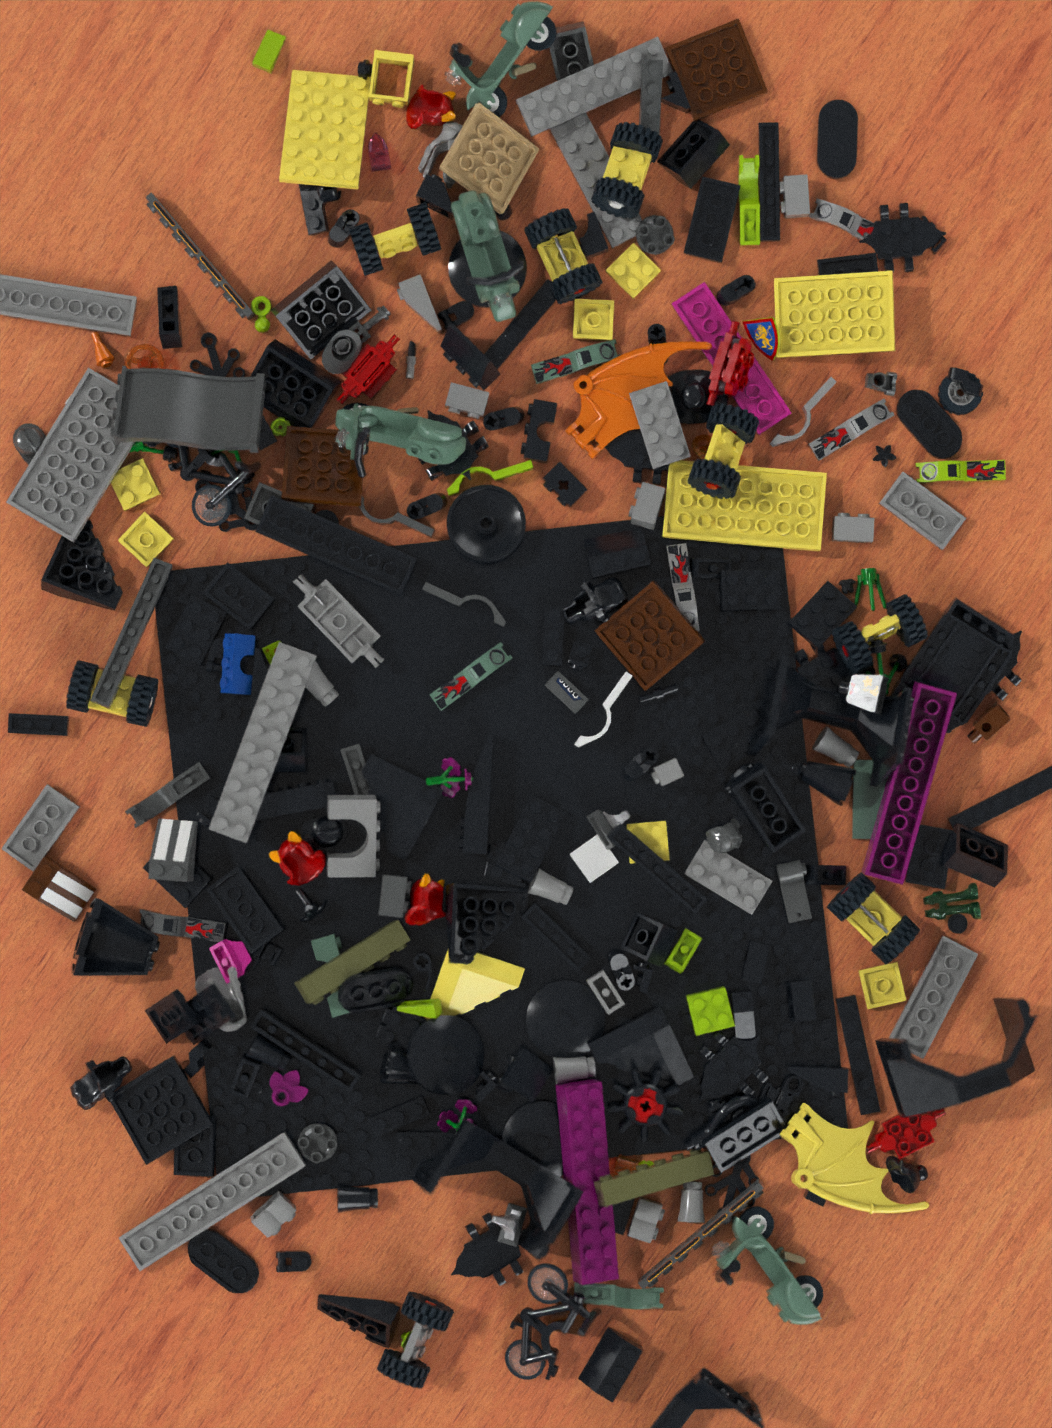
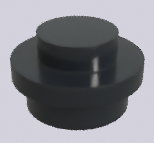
[358,60,373,80]
[947,914,968,934]

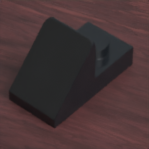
[661,71,691,113]

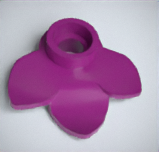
[270,1070,308,1106]

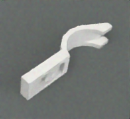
[574,671,632,747]

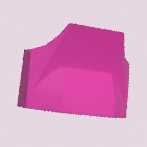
[209,939,252,983]

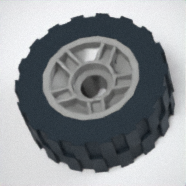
[938,371,983,415]

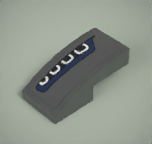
[545,671,589,714]

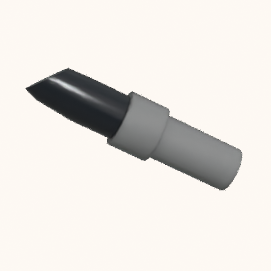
[406,341,416,379]

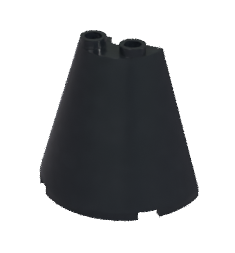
[72,898,160,976]

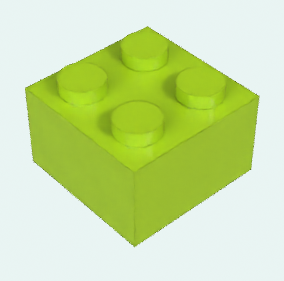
[686,986,735,1036]

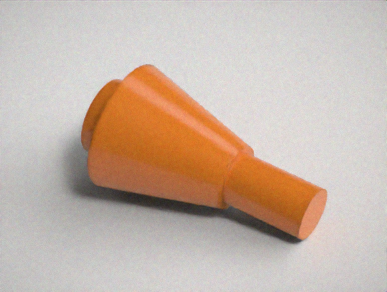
[91,332,115,368]

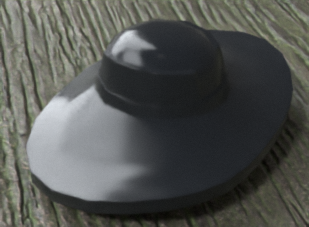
[667,370,729,424]

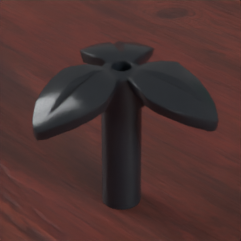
[295,888,327,922]

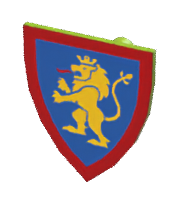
[742,317,779,361]

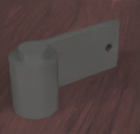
[776,860,812,923]

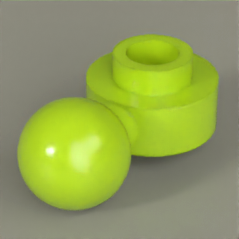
[251,296,272,333]

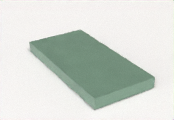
[852,760,888,839]

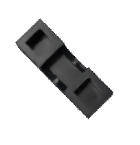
[520,399,557,463]

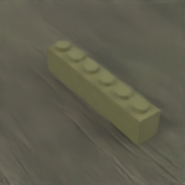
[295,920,410,1005]
[594,1149,714,1206]

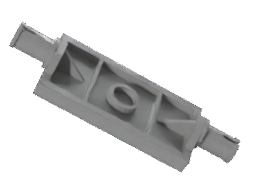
[293,574,385,668]

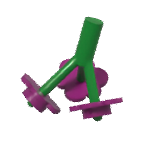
[426,757,473,798]
[437,1099,477,1132]

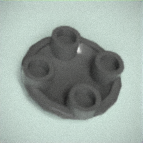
[636,215,674,255]
[298,1123,338,1163]

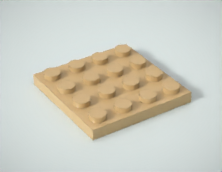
[439,103,539,214]

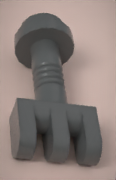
[348,305,391,344]

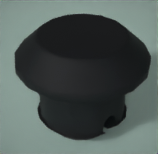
[838,579,856,594]

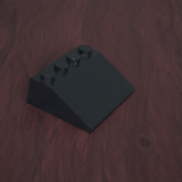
[270,261,371,360]
[250,339,341,428]

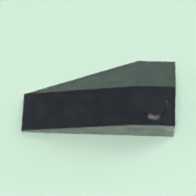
[317,1294,400,1349]

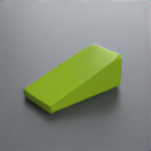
[252,30,286,73]
[664,928,702,974]
[397,998,442,1019]

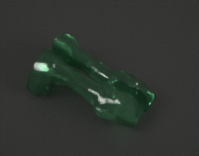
[923,883,981,920]

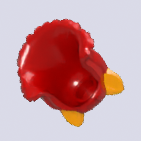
[406,84,456,129]
[269,831,326,886]
[405,874,446,926]

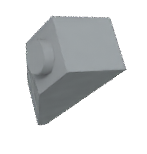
[396,274,442,333]

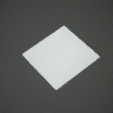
[570,835,619,883]

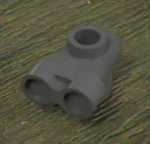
[865,372,897,396]

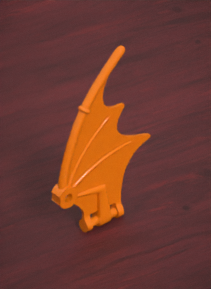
[565,341,712,459]

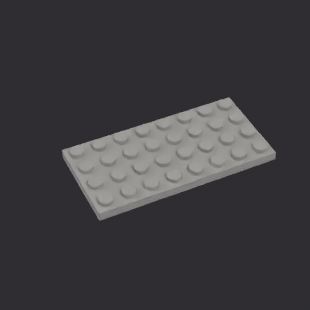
[6,368,136,543]

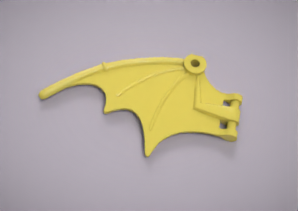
[780,1103,929,1214]

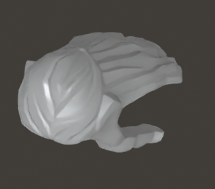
[418,122,463,189]
[195,966,247,1032]

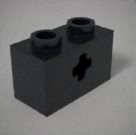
[543,462,587,507]

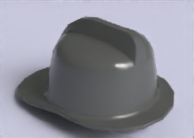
[322,329,362,374]
[13,423,46,465]

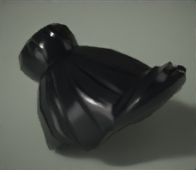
[886,1155,928,1194]

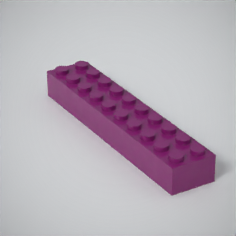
[861,681,957,885]
[556,1079,619,1285]

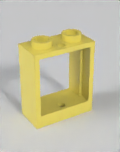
[368,50,415,108]

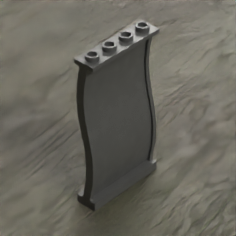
[110,366,266,453]

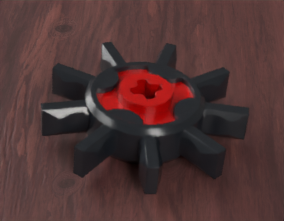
[608,1067,683,1142]

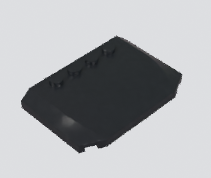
[890,598,1015,733]

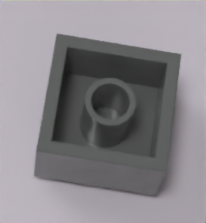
[379,874,412,918]

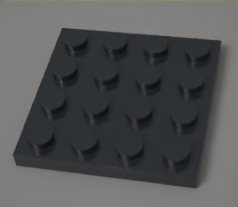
[111,1055,214,1165]

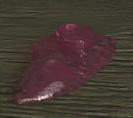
[368,133,391,172]

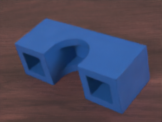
[220,634,256,695]

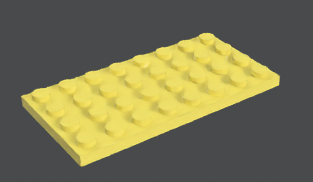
[662,460,827,552]

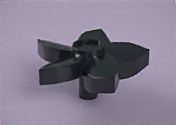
[873,445,896,468]

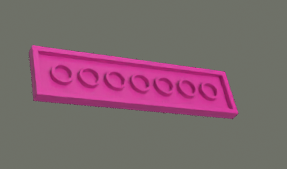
[671,282,791,436]

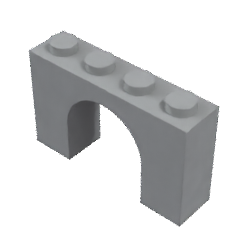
[327,795,380,877]

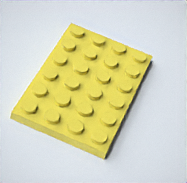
[279,70,371,189]
[774,271,895,358]

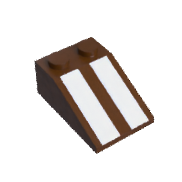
[22,856,96,922]

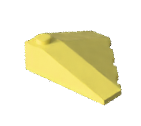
[426,950,525,1019]

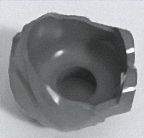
[706,818,743,853]

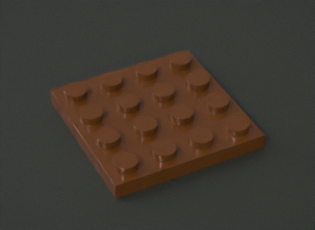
[665,18,768,122]
[282,426,364,507]
[594,580,705,691]

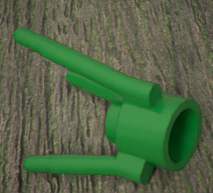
[854,568,886,611]

